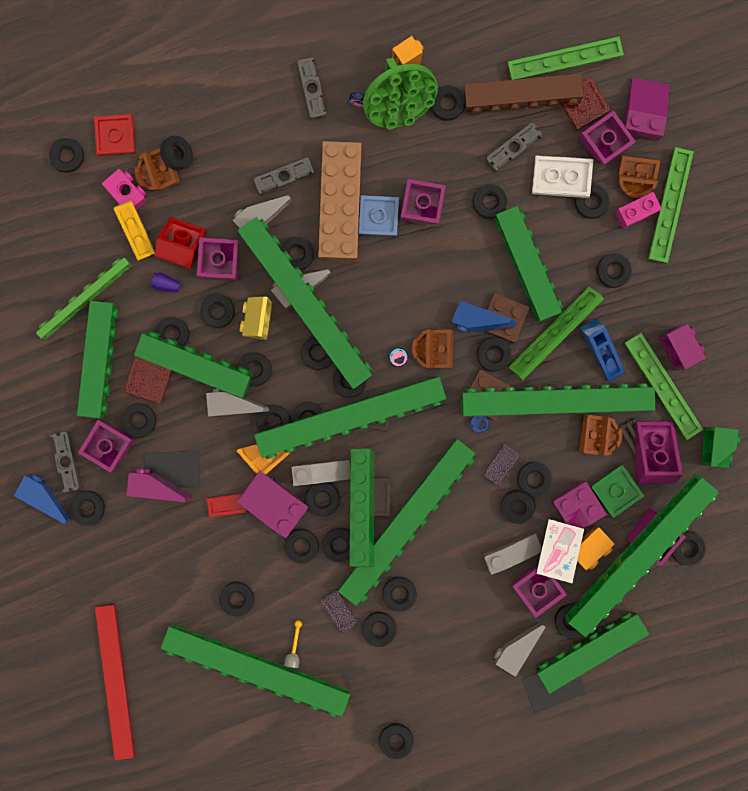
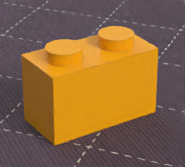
[392,36,423,65]
[577,525,614,570]

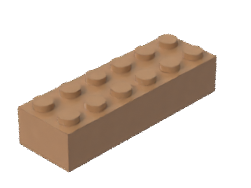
[318,141,362,261]

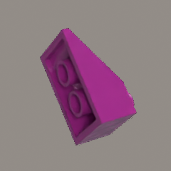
[623,77,670,141]
[635,422,683,484]
[126,468,191,502]
[237,470,308,538]

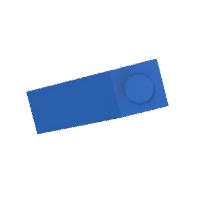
[451,301,517,333]
[580,319,625,381]
[14,474,71,524]

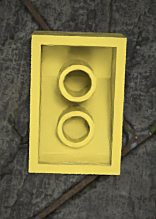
[240,297,272,340]

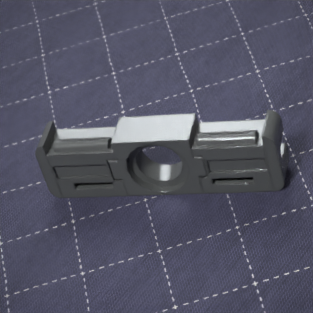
[298,57,327,120]
[486,123,542,172]
[254,158,314,195]
[50,432,81,492]

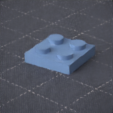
[359,195,399,237]

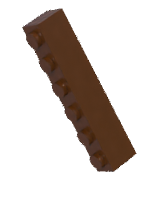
[465,73,583,114]

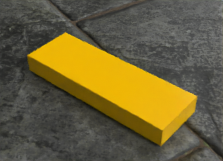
[113,200,155,260]

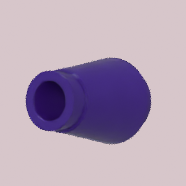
[151,272,180,292]

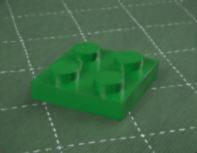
[590,464,644,518]

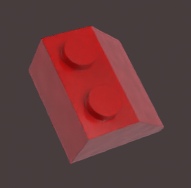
[155,217,206,269]

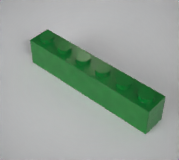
[494,206,563,323]
[77,301,119,418]
[134,330,253,398]
[350,449,375,567]
[535,612,649,694]

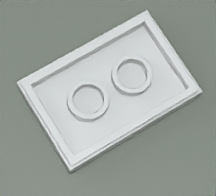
[532,156,593,198]

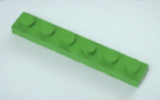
[507,36,624,80]
[648,147,694,264]
[36,258,133,340]
[508,287,604,380]
[624,333,703,440]

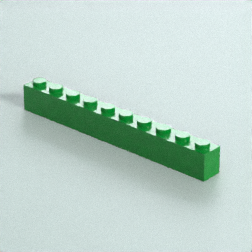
[237,217,372,389]
[254,376,446,459]
[460,384,655,416]
[338,439,476,606]
[565,473,719,637]
[161,624,351,717]

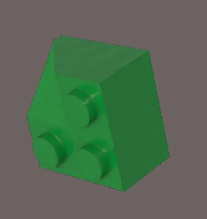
[701,427,740,468]

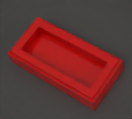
[206,493,248,517]

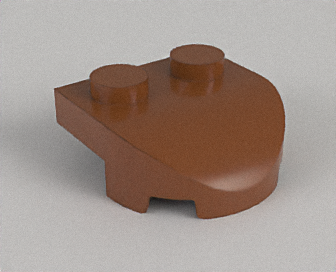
[135,148,180,190]
[618,154,660,198]
[412,329,453,368]
[579,414,622,456]

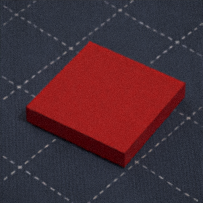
[94,114,136,156]

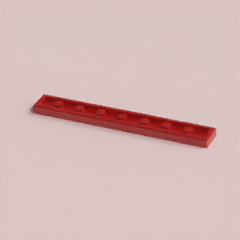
[95,604,135,760]

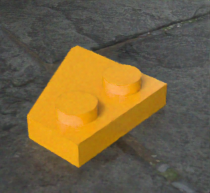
[237,444,290,474]

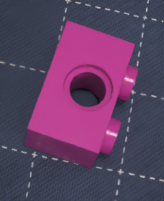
[102,169,147,210]
[614,192,662,229]

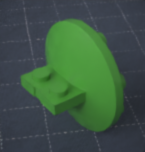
[363,58,438,130]

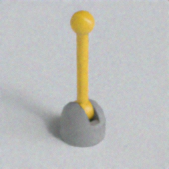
[284,620,302,668]

